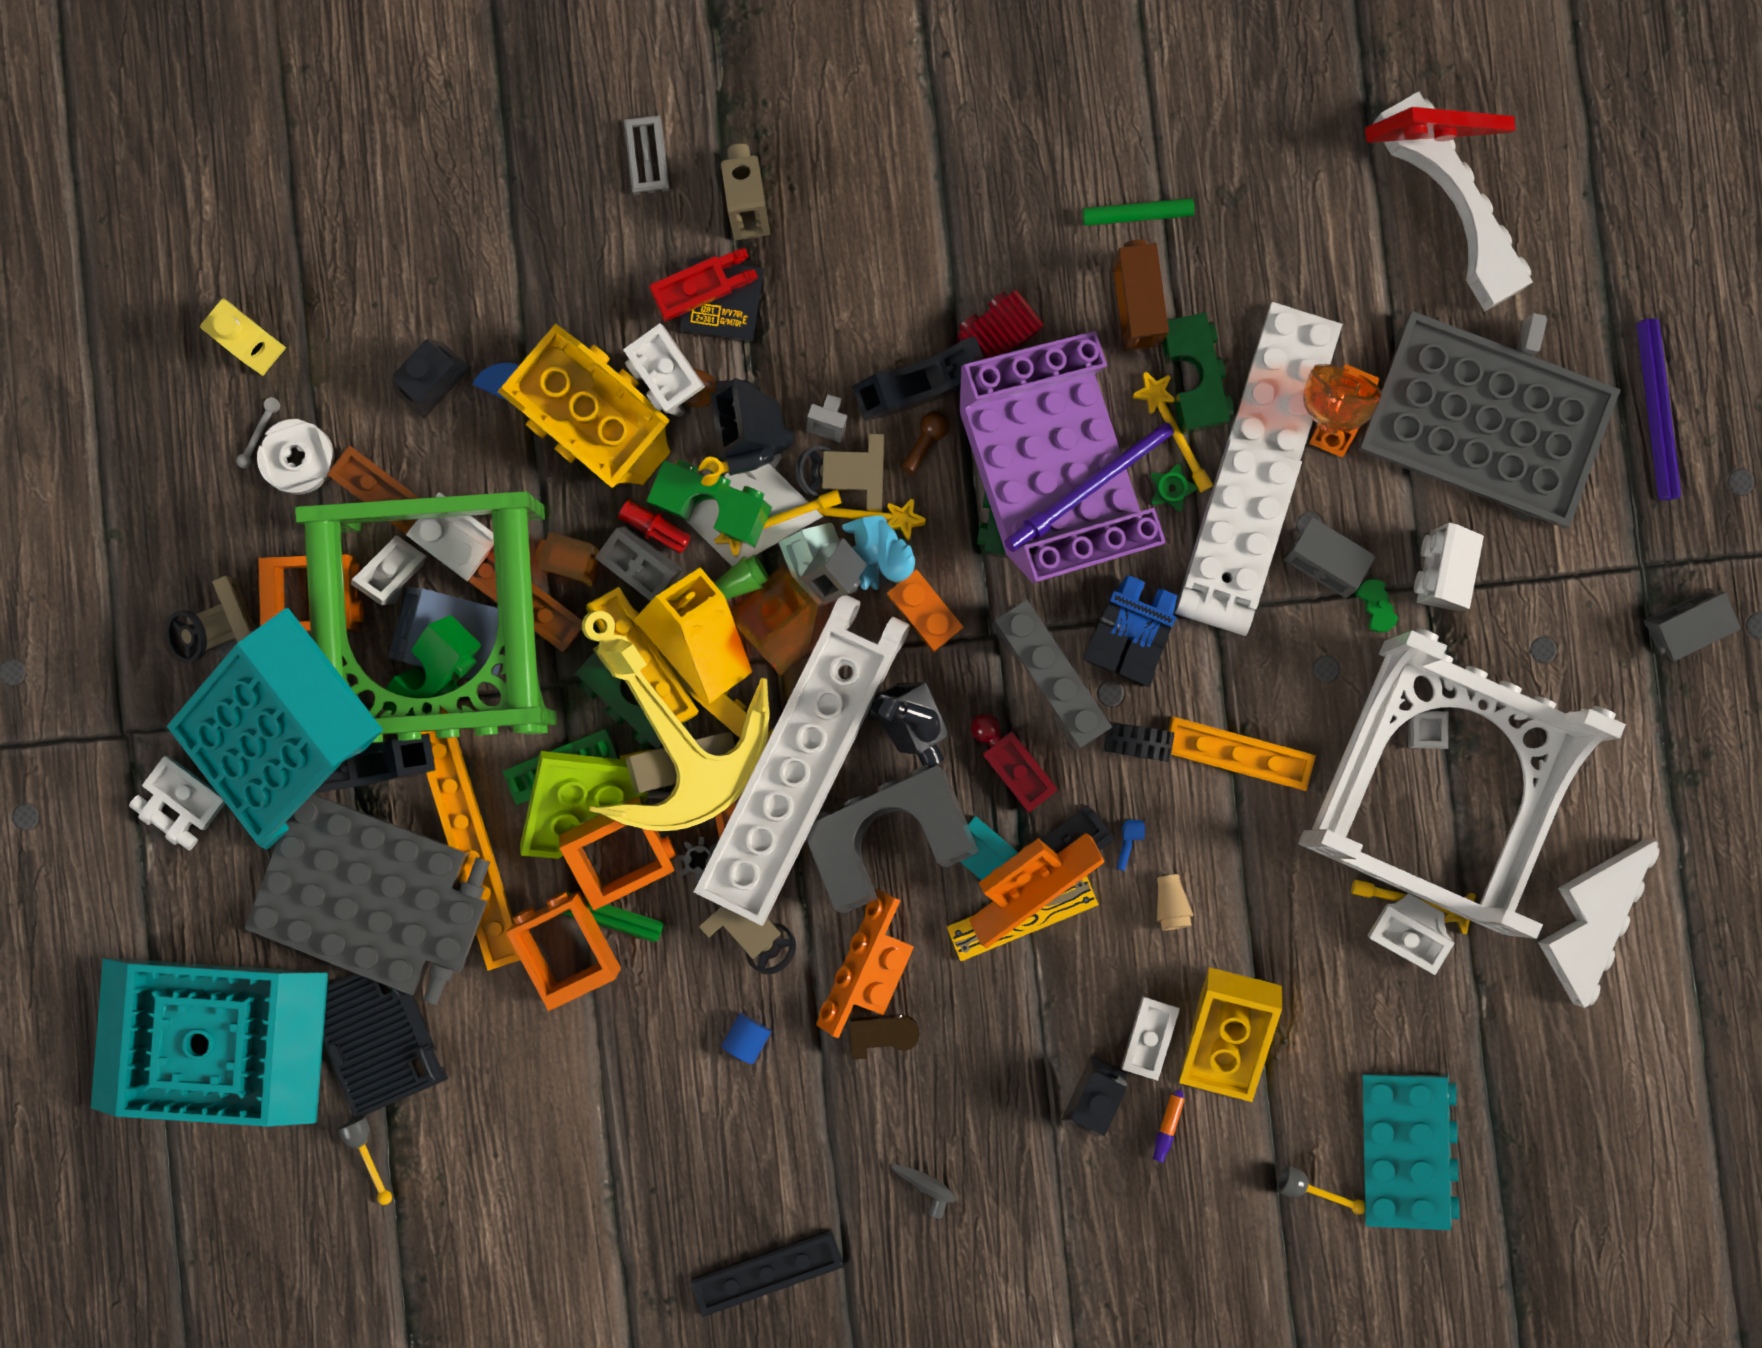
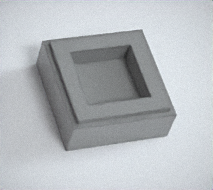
[1516,313,1547,356]
[1408,711,1448,749]

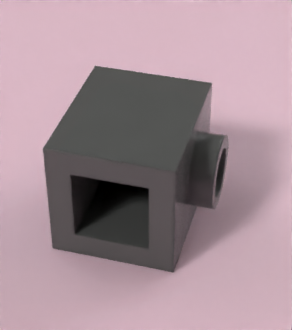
[801,538,867,605]

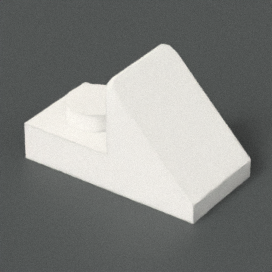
[351,535,427,605]

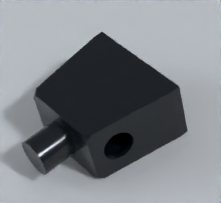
[391,339,471,419]
[1062,1055,1127,1136]

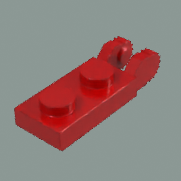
[649,248,758,322]

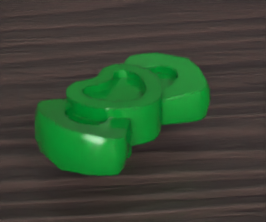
[1355,579,1398,633]

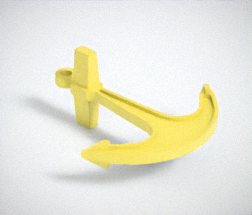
[582,611,770,831]

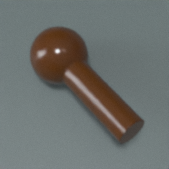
[901,411,949,475]

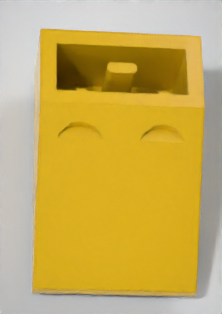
[634,567,752,706]

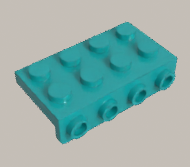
[1363,1073,1460,1230]

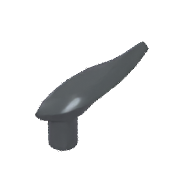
[891,1164,956,1219]

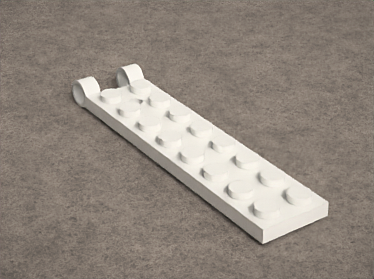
[694,595,910,926]

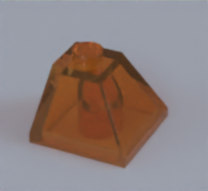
[730,566,818,676]

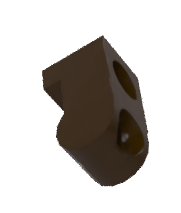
[850,1015,920,1060]

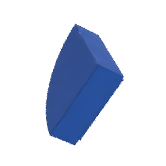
[473,363,520,401]

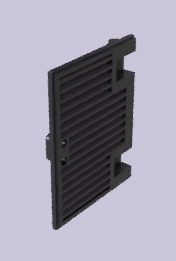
[323,973,449,1120]

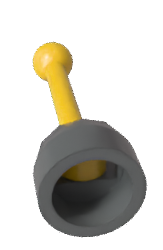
[337,1116,392,1205]
[1277,1165,1365,1215]

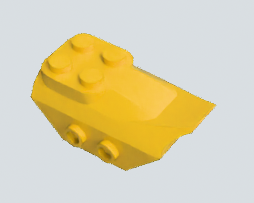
[497,323,670,488]

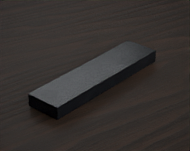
[690,1229,844,1317]

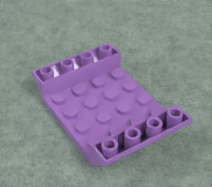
[960,331,1166,583]

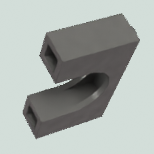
[991,599,1112,749]
[806,765,980,914]

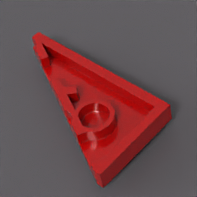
[1365,107,1516,143]

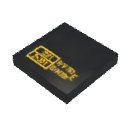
[680,258,764,343]

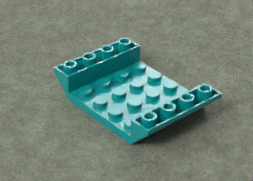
[166,608,383,850]

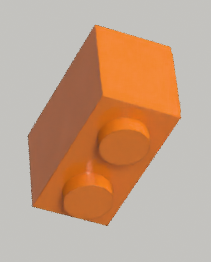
[887,569,964,653]

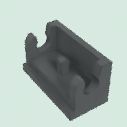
[1283,517,1376,599]
[595,526,684,601]
[1643,588,1741,661]

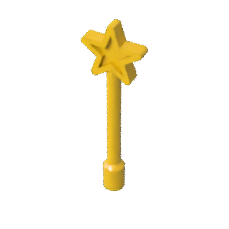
[1133,372,1213,493]
[714,490,842,557]
[817,499,926,541]
[1351,879,1476,934]

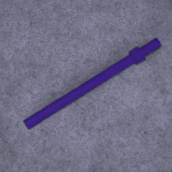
[1004,422,1174,552]

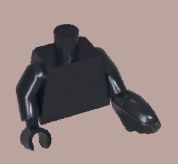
[840,677,948,768]

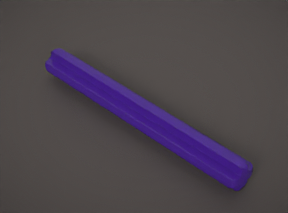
[1637,318,1681,501]

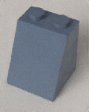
[388,586,501,684]

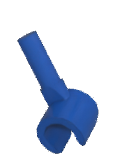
[1116,819,1145,871]

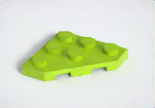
[520,751,649,859]

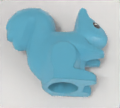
[842,515,915,590]

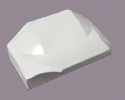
[1368,893,1454,975]

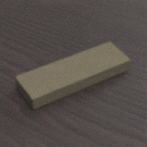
[625,731,735,794]

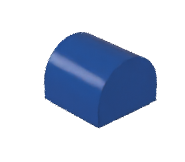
[721,1012,772,1064]

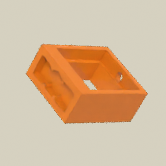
[258,554,364,633]
[559,796,677,911]
[506,891,621,1011]

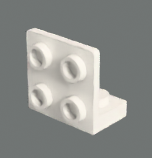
[623,323,705,417]

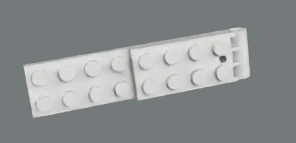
[1174,302,1343,636]

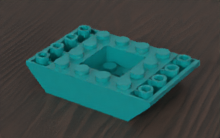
[91,958,328,1127]

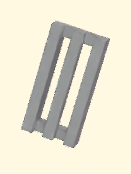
[624,115,670,195]

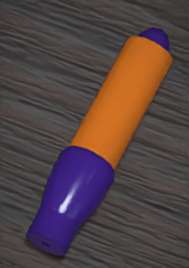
[1152,1089,1185,1163]

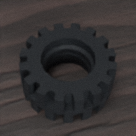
[1104,722,1174,762]

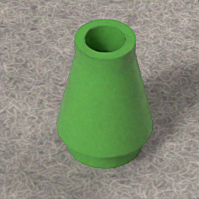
[713,555,769,600]

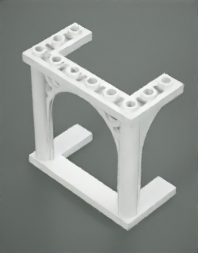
[1298,628,1626,939]

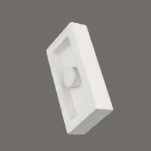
[1121,996,1180,1081]

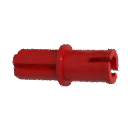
[618,498,691,554]

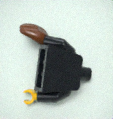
[682,368,794,486]

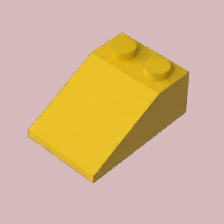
[1179,967,1282,1102]

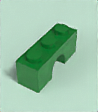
[647,459,772,548]
[383,615,483,716]

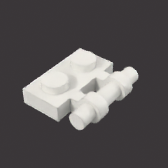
[129,756,225,851]

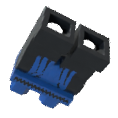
[1081,575,1177,687]

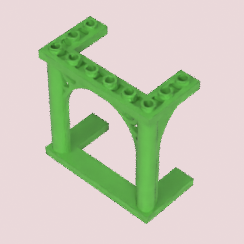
[295,491,557,743]

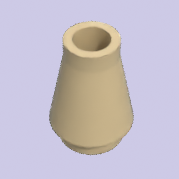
[1157,874,1194,931]

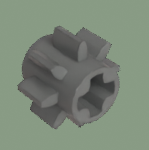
[676,836,718,883]

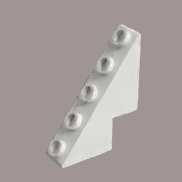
[1538,840,1659,1008]

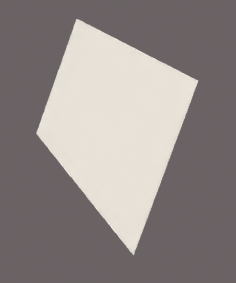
[685,464,823,566]

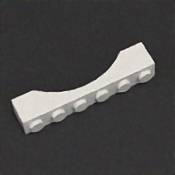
[1373,91,1533,312]

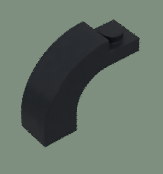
[852,337,984,421]
[313,733,436,794]

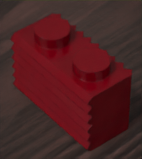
[957,290,1044,359]

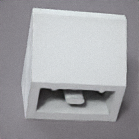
[1414,523,1484,612]

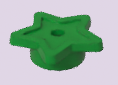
[1151,464,1197,512]

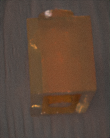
[535,532,600,587]

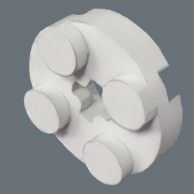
[257,419,335,495]

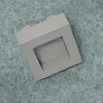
[806,394,847,443]

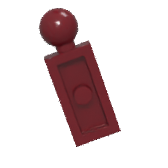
[970,713,1058,813]

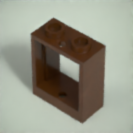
[1112,239,1169,351]

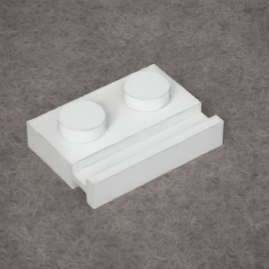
[406,492,494,581]

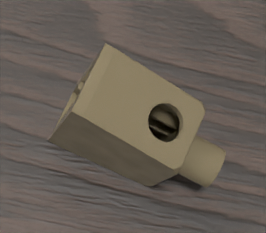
[721,144,770,241]

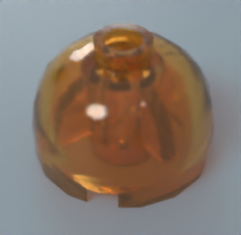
[1303,364,1382,434]

